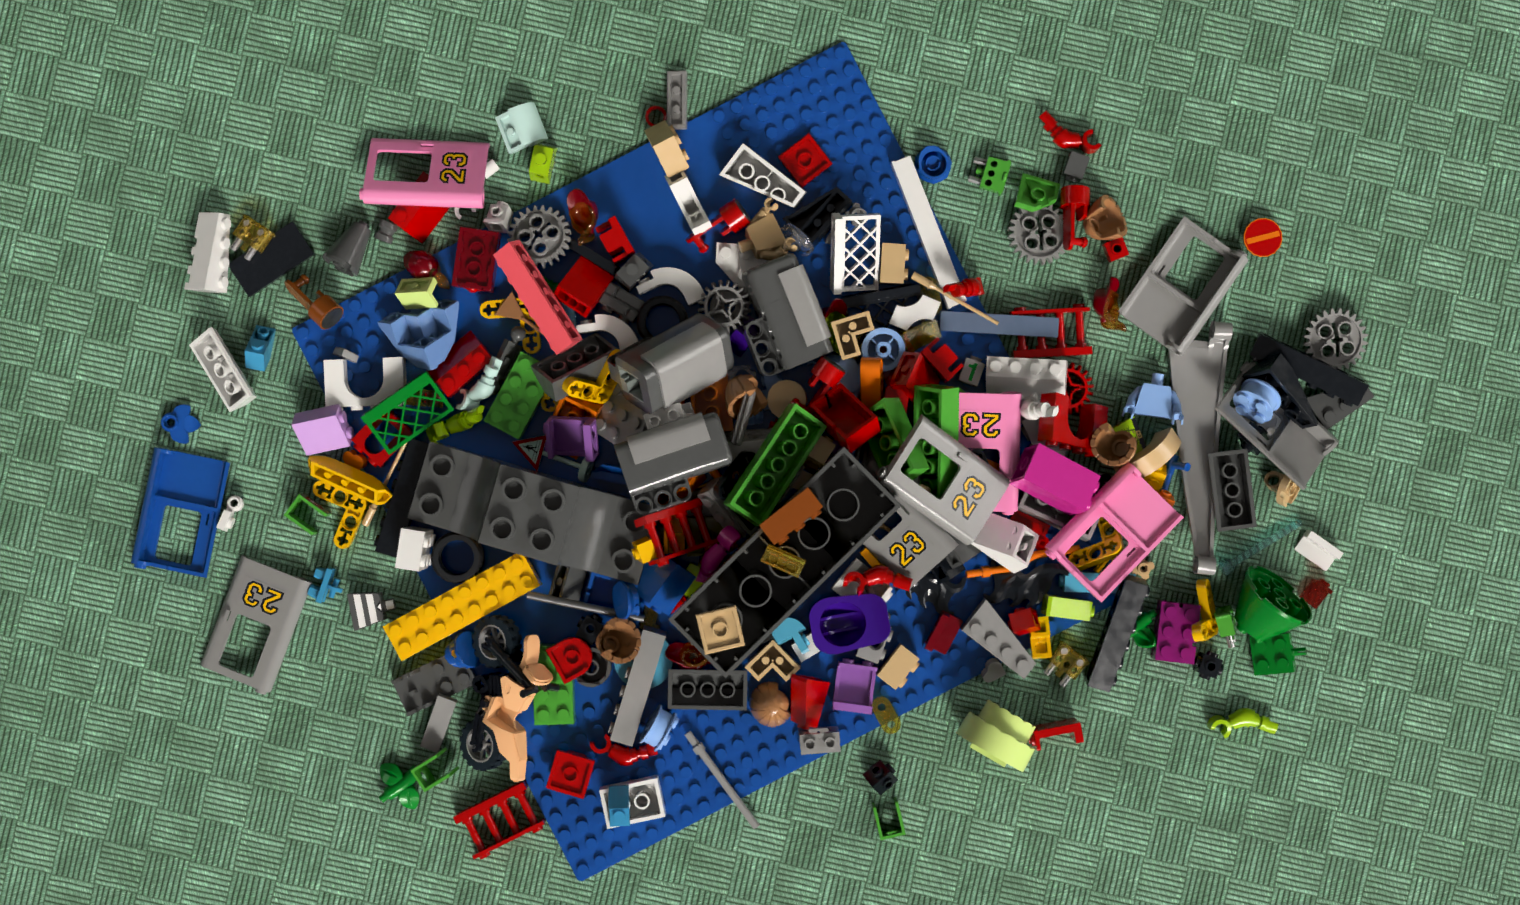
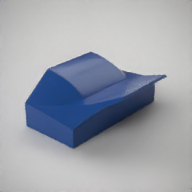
[590,464,627,485]

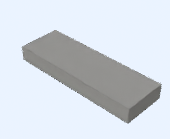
[667,70,687,130]
[420,693,458,752]

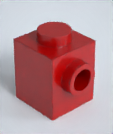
[1008,607,1041,636]

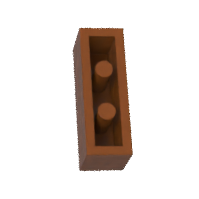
[759,487,823,545]

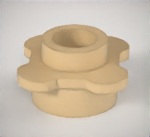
[1132,559,1155,579]

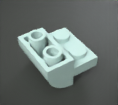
[495,102,548,154]

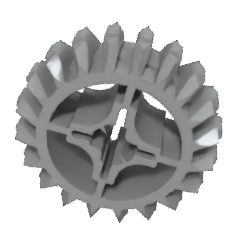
[698,280,751,333]

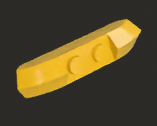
[308,456,393,505]

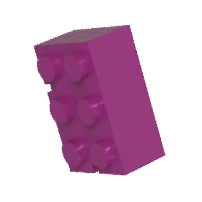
[1151,600,1201,664]

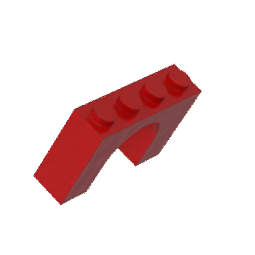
[1037,392,1108,457]

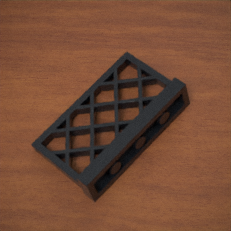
[841,282,927,342]

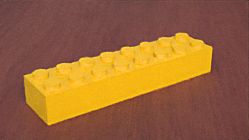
[383,554,542,661]

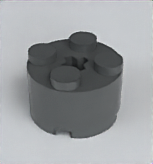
[575,645,612,687]

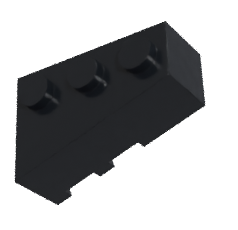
[782,187,853,248]

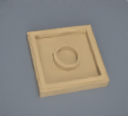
[696,605,745,655]

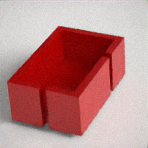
[809,382,881,453]

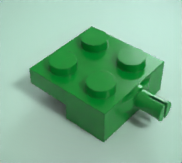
[1249,631,1307,676]

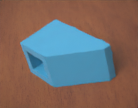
[245,325,276,372]

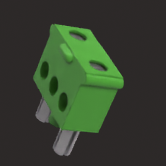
[968,156,1011,196]
[1214,605,1237,648]

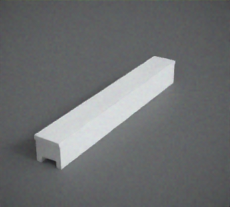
[890,156,967,310]

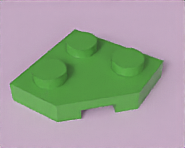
[1014,173,1060,212]

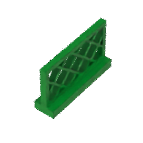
[360,370,454,455]

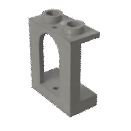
[799,726,841,755]

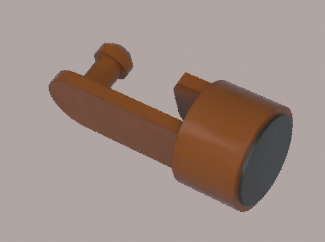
[284,274,343,330]

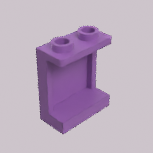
[543,416,599,462]
[832,658,878,715]

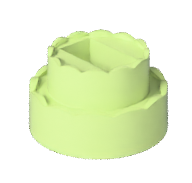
[956,700,1036,772]

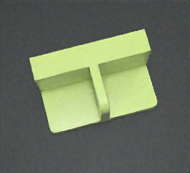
[394,277,438,309]

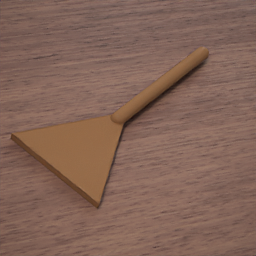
[494,292,545,337]

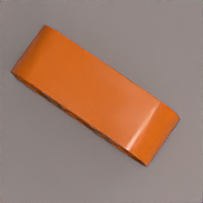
[860,357,884,408]

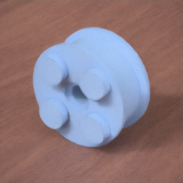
[861,328,905,372]
[1233,378,1281,424]
[639,704,679,752]

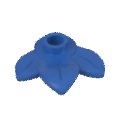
[161,405,201,444]

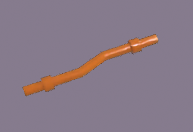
[965,545,1080,578]

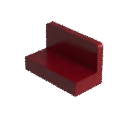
[925,610,963,654]

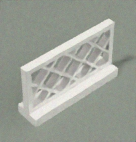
[830,213,881,295]

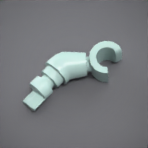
[455,356,503,411]

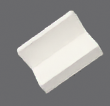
[1294,530,1344,571]

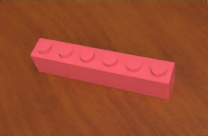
[493,240,582,355]

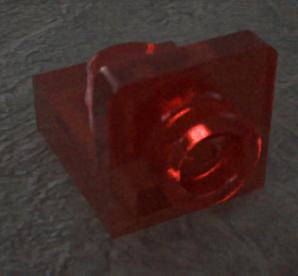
[1299,579,1333,609]

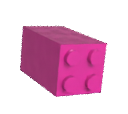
[1009,443,1101,516]

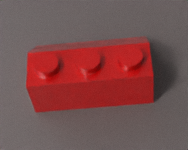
[388,171,451,244]
[427,330,492,398]

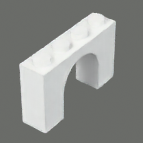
[323,357,407,411]

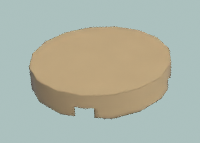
[767,380,807,418]

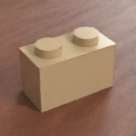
[879,243,909,285]
[876,643,920,690]

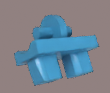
[307,567,343,603]

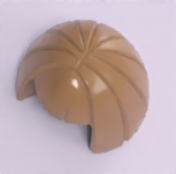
[1083,195,1128,240]
[725,374,768,419]
[1090,422,1137,466]
[595,617,641,664]
[749,681,791,727]

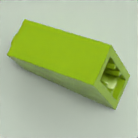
[1041,594,1095,621]

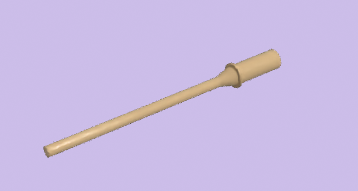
[911,271,999,325]
[361,442,408,527]

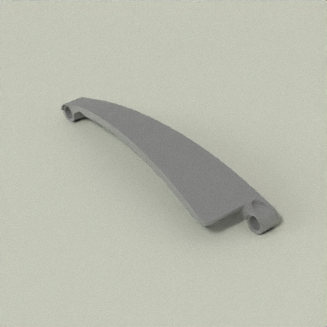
[1168,321,1233,575]

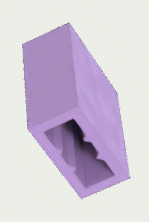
[291,404,354,456]

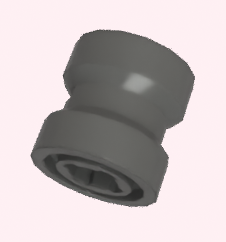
[374,219,399,245]

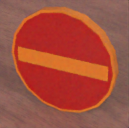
[1243,218,1283,257]

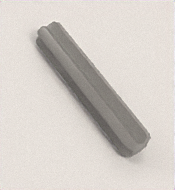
[730,392,756,446]

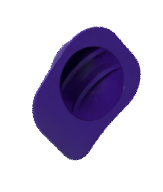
[809,594,891,654]

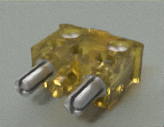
[230,214,275,261]
[1043,640,1090,687]

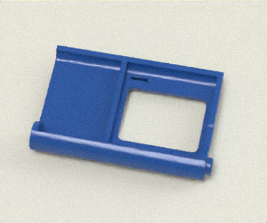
[131,447,230,578]

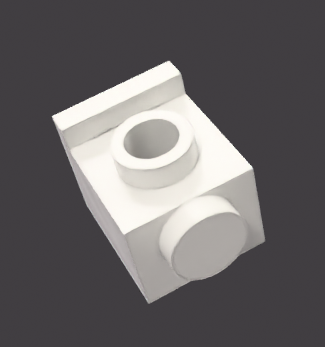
[483,201,514,233]

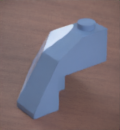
[377,299,459,370]

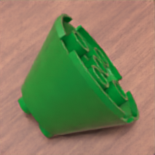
[1234,566,1312,643]

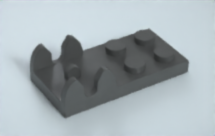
[391,655,476,717]

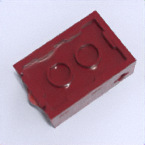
[451,227,502,293]

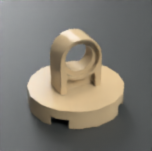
[1264,471,1300,507]

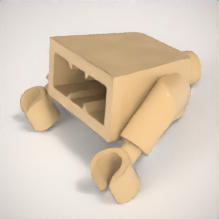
[738,198,797,260]

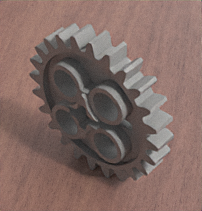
[1007,204,1065,266]
[507,205,572,268]
[1302,308,1368,369]

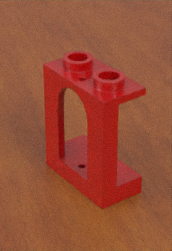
[351,410,413,467]

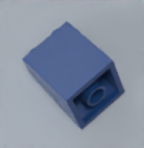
[637,554,696,616]

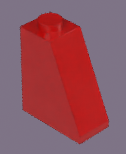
[791,674,830,730]

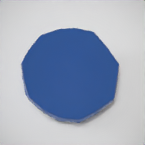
[914,145,952,184]
[613,580,640,619]
[445,631,481,669]

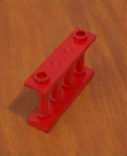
[1009,304,1093,358]
[634,498,718,567]
[453,780,546,860]

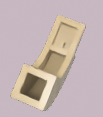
[1113,427,1181,478]

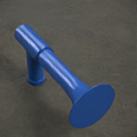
[1160,455,1191,491]

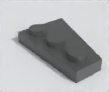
[1306,388,1375,430]

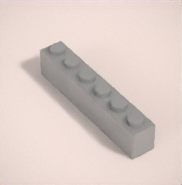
[608,625,667,747]

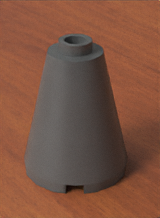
[322,220,371,277]

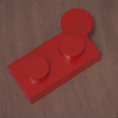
[1010,510,1051,550]

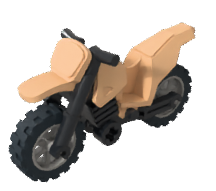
[460,615,560,782]

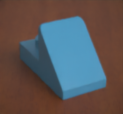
[608,785,630,827]

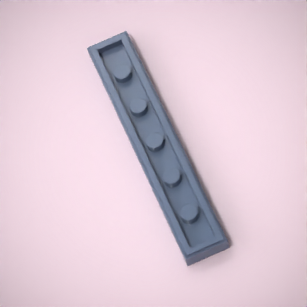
[940,311,1059,338]

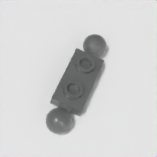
[491,326,526,395]

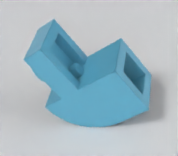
[771,618,810,654]

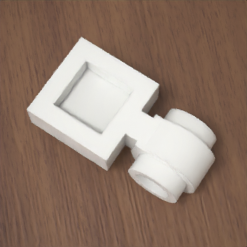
[216,495,244,532]

